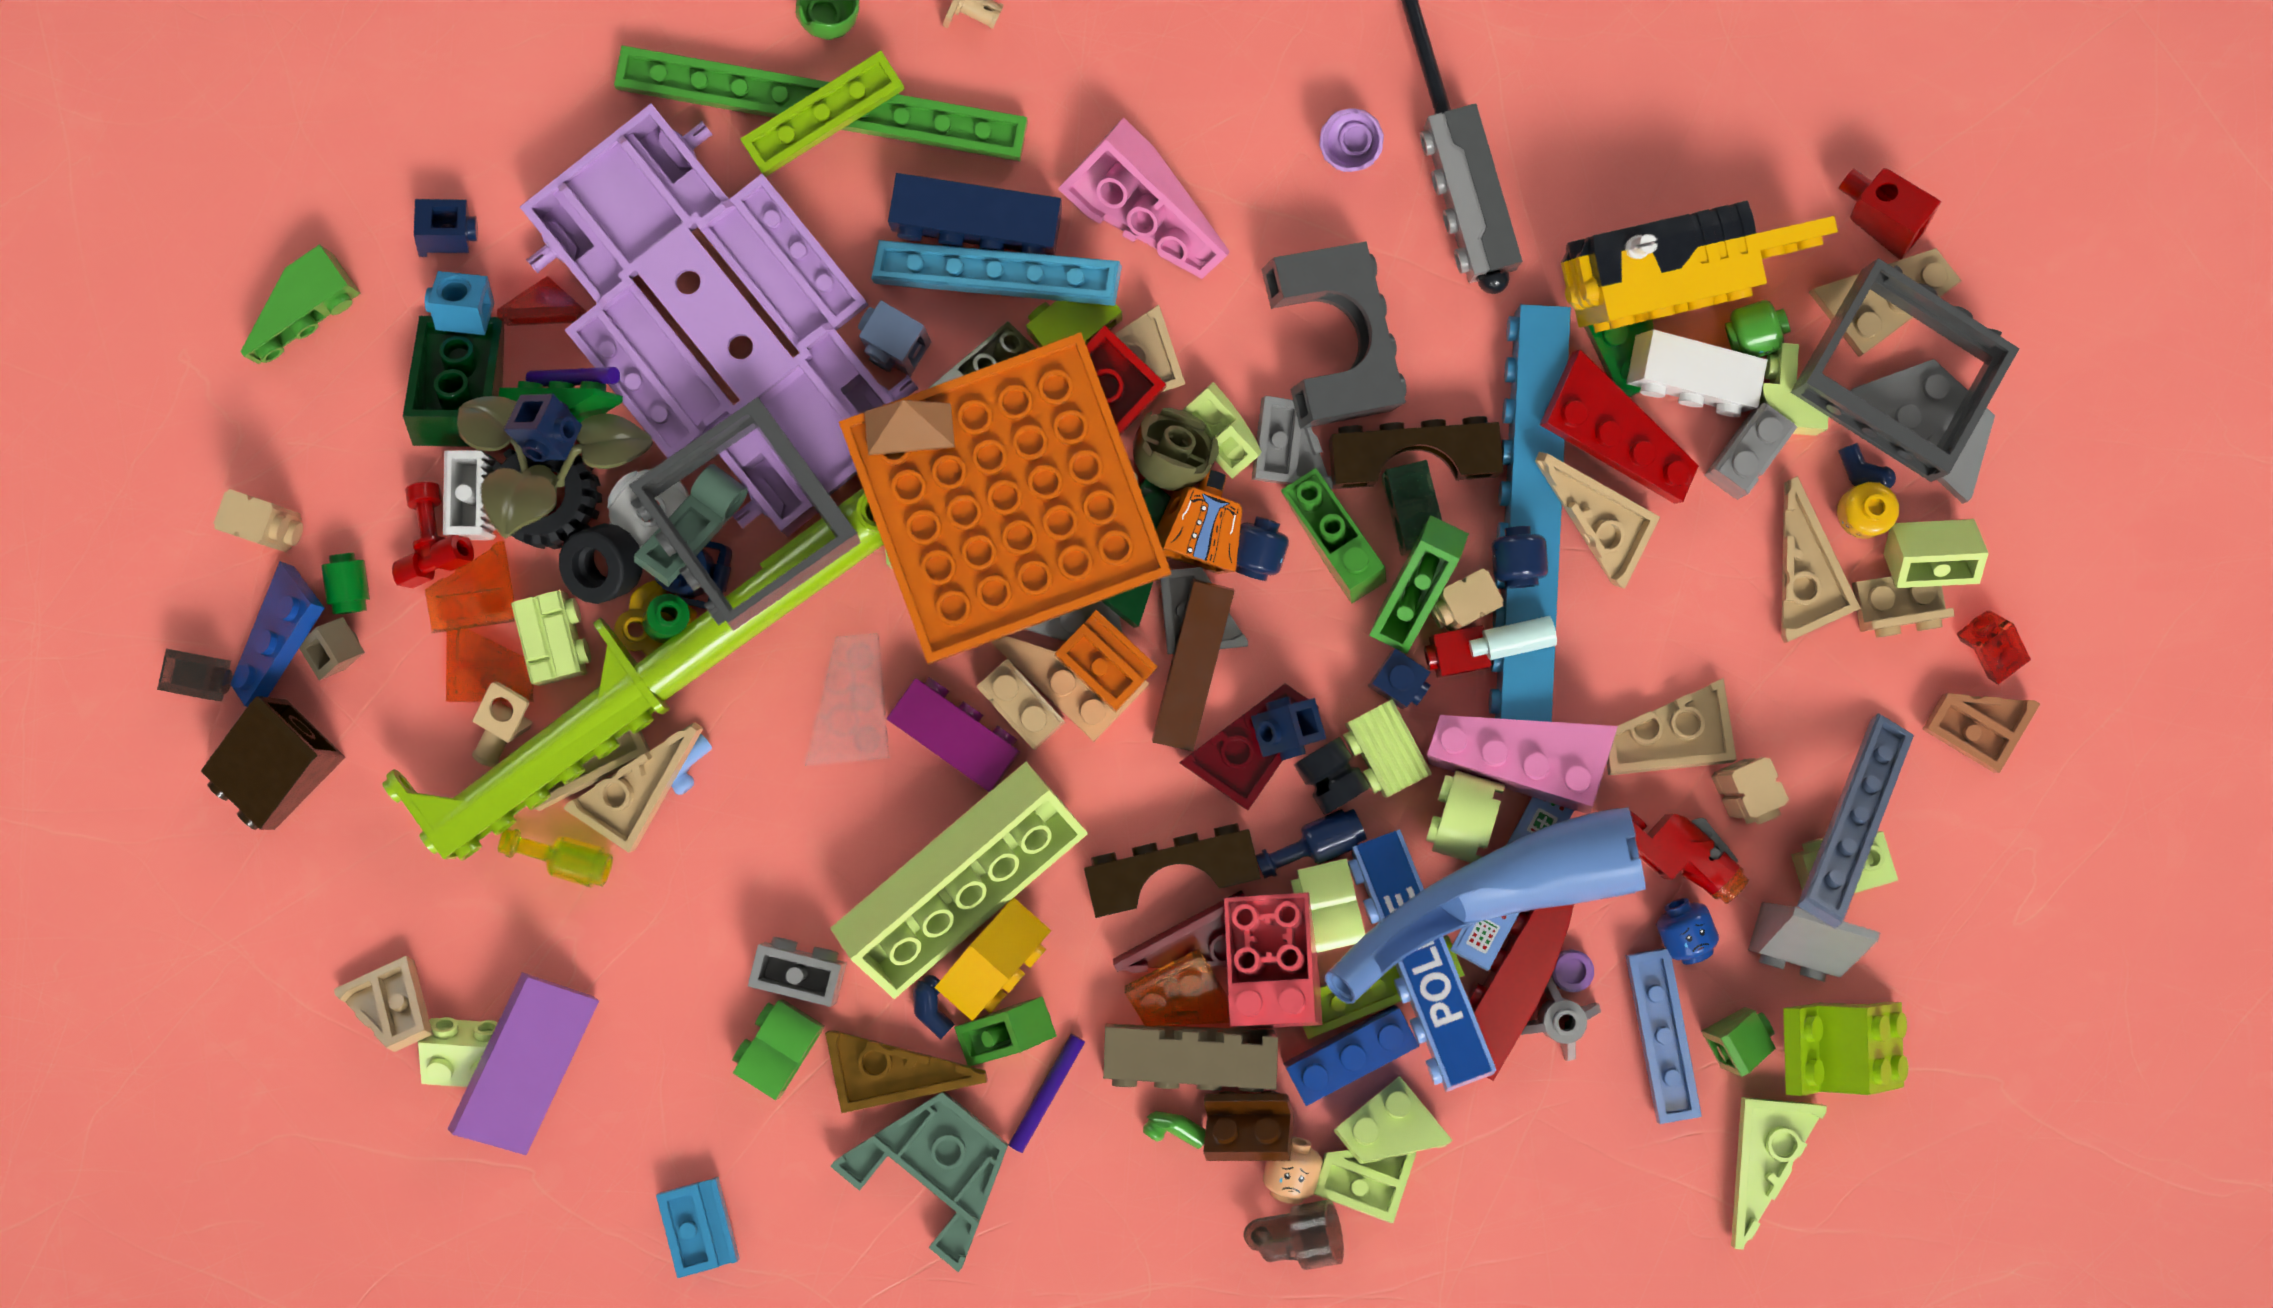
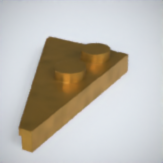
[825,1030,988,1113]

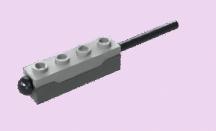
[1401,0,1522,294]

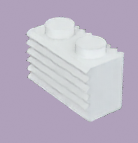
[443,451,497,540]

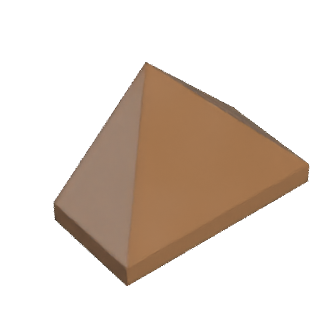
[864,400,955,455]

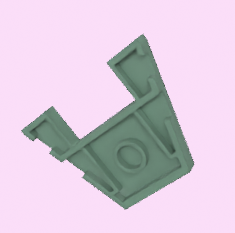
[830,1092,1008,1272]

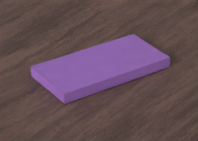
[448,972,599,1155]

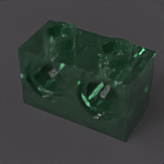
[1381,460,1442,556]

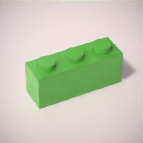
[1369,515,1469,654]

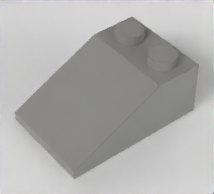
[1748,902,1880,982]

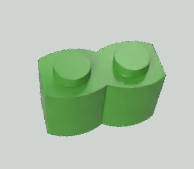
[732,999,825,1100]

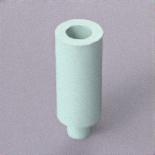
[1469,616,1557,660]

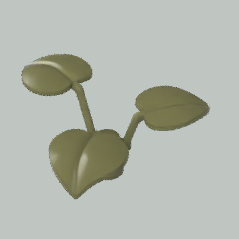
[457,396,653,539]

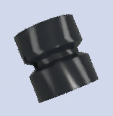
[1294,737,1371,815]

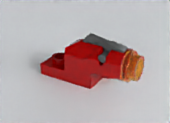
[1630,810,1749,904]

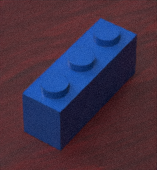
[1283,1004,1420,1106]

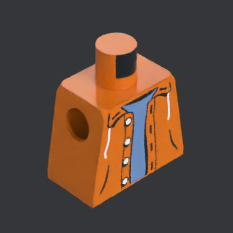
[1156,470,1242,574]

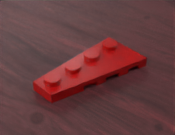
[1540,349,1699,504]

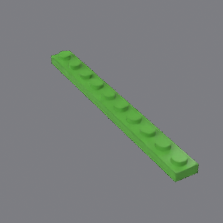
[614,45,1028,162]

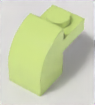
[1759,343,1829,436]

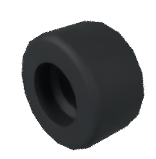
[559,523,643,604]

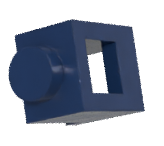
[414,199,478,257]

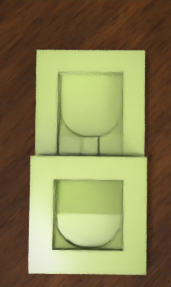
[1182,382,1262,479]

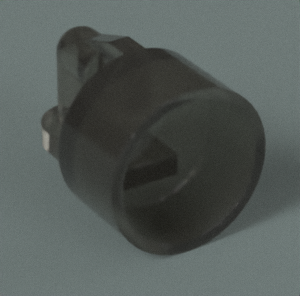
[1243,1199,1344,1270]

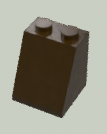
[201,696,345,830]

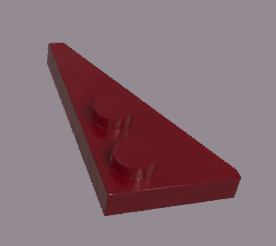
[1113,890,1245,973]

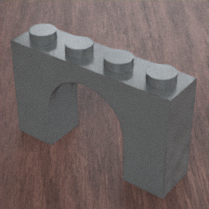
[1261,241,1407,429]

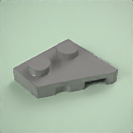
[1251,396,1333,490]

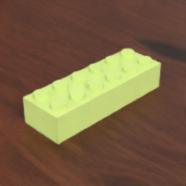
[830,762,1088,999]

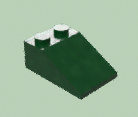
[403,316,504,447]

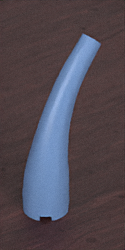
[1325,807,1646,1004]

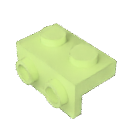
[418,1017,498,1087]

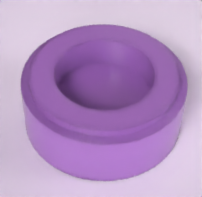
[1551,949,1594,992]

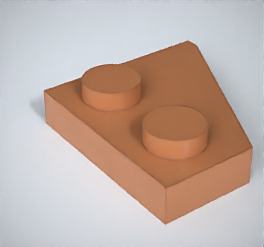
[1922,693,2040,773]

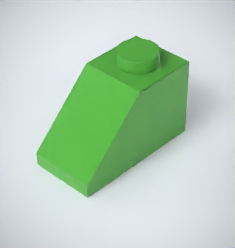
[954,996,1057,1066]
[1701,1007,1776,1077]

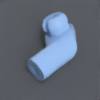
[671,734,712,795]

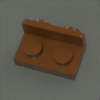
[1203,1091,1294,1161]

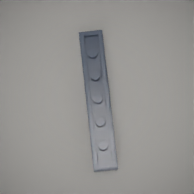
[1797,713,1914,929]

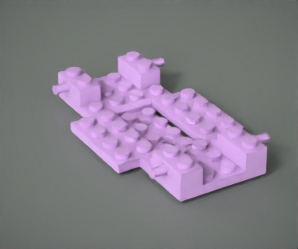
[520,103,919,537]

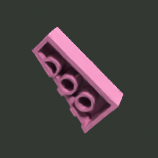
[1427,715,1618,814]

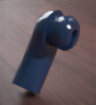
[913,975,955,1040]

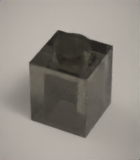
[157,649,232,701]

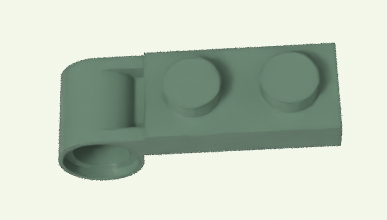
[634,464,748,587]

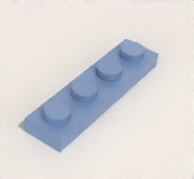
[1625,948,1702,1124]

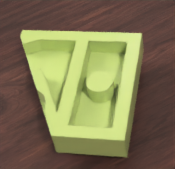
[1333,1076,1452,1164]
[1314,1150,1417,1223]

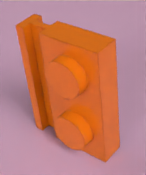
[1054,610,1158,713]

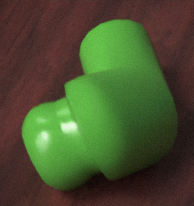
[1143,1111,1206,1149]

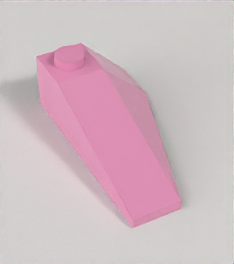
[1058,117,1230,279]

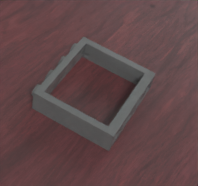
[1790,258,2020,482]
[629,397,861,631]

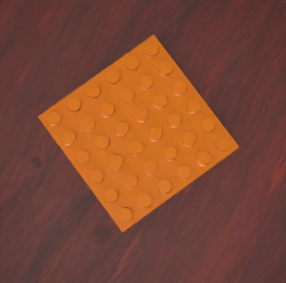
[839,332,1171,664]

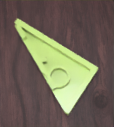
[1731,1097,1827,1250]

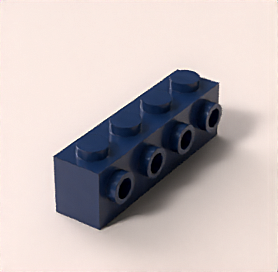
[888,173,1062,255]

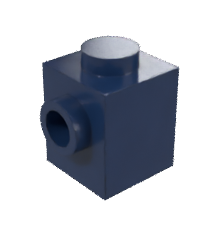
[1368,649,1431,709]

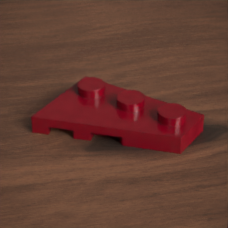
[1179,683,1319,811]

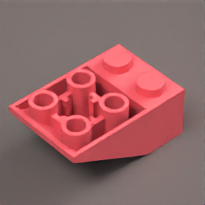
[1224,893,1322,1029]

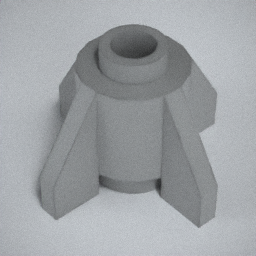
[1521,977,1601,1061]

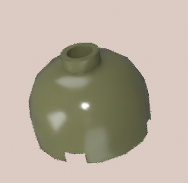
[1133,408,1219,491]

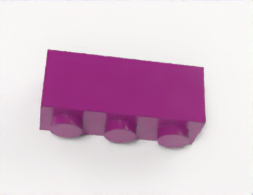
[886,677,1020,792]

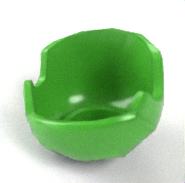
[796,0,859,40]

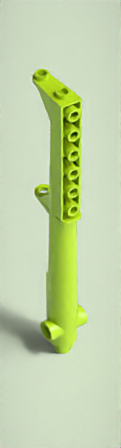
[382,488,884,861]

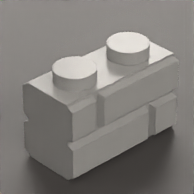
[1704,402,1797,500]

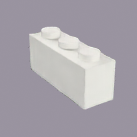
[1626,329,1767,417]

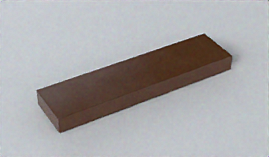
[1152,579,1235,752]

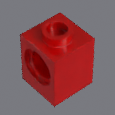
[1424,625,1491,678]

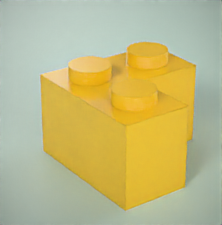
[934,898,1052,1021]

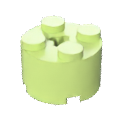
[1426,770,1505,863]

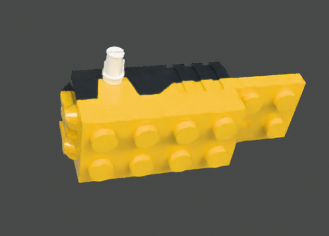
[1561,200,1838,333]

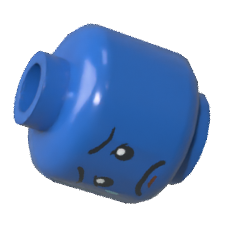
[1656,898,1719,965]

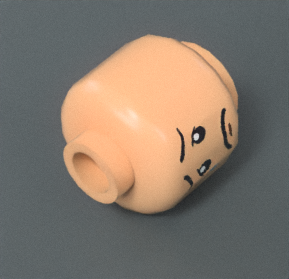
[1263,1136,1323,1204]

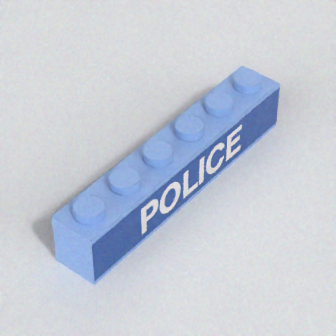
[1348,829,1496,1092]

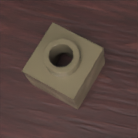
[299,617,365,681]

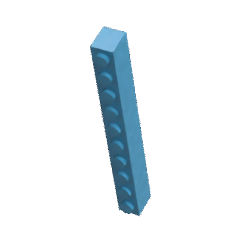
[1489,304,1571,722]

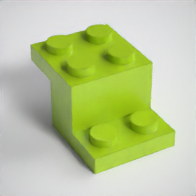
[1783,1002,1909,1096]

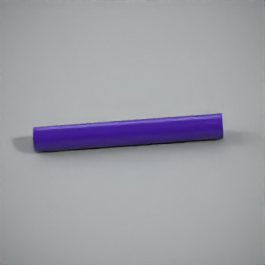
[526,367,620,387]
[1008,1034,1085,1153]

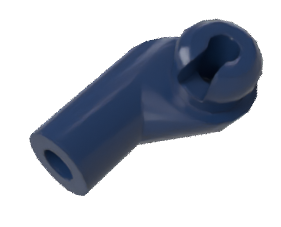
[1838,443,1896,488]

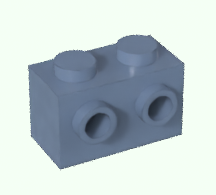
[858,300,931,377]

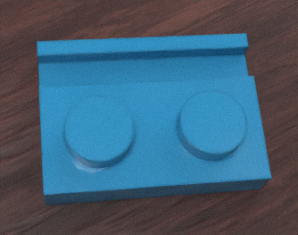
[656,1176,740,1279]

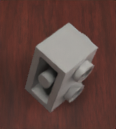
[748,937,847,1007]

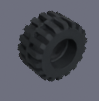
[491,448,602,549]

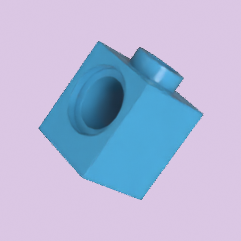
[425,271,495,335]

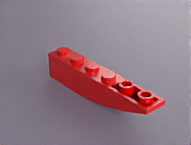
[1467,904,1574,1081]

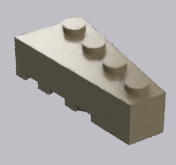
[1103,1023,1278,1092]

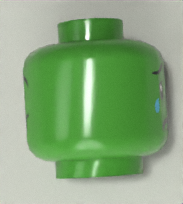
[1724,300,1791,357]

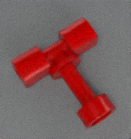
[392,482,474,589]

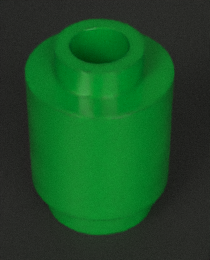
[321,553,370,615]
[643,594,690,643]

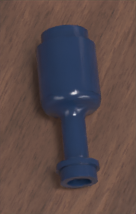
[1255,809,1367,879]

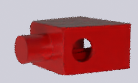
[1838,168,1941,260]

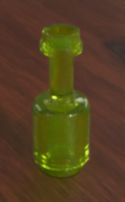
[498,829,613,888]

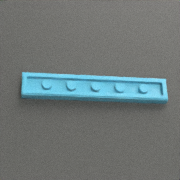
[871,240,1122,306]

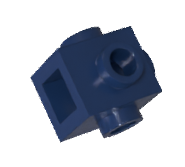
[504,394,583,462]
[1251,697,1327,761]

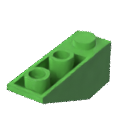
[240,244,361,364]
[1281,468,1387,604]

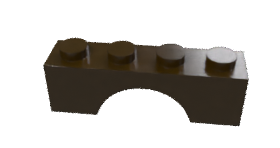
[1329,416,1503,489]
[1084,823,1261,918]

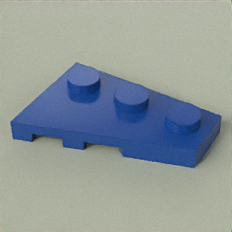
[230,561,325,707]

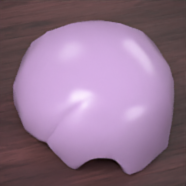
[1319,108,1384,172]

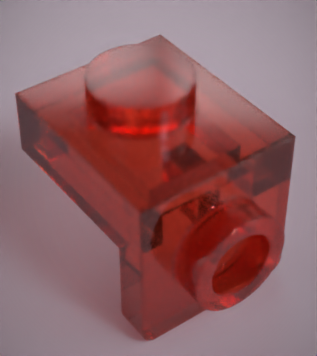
[1957,610,2031,685]

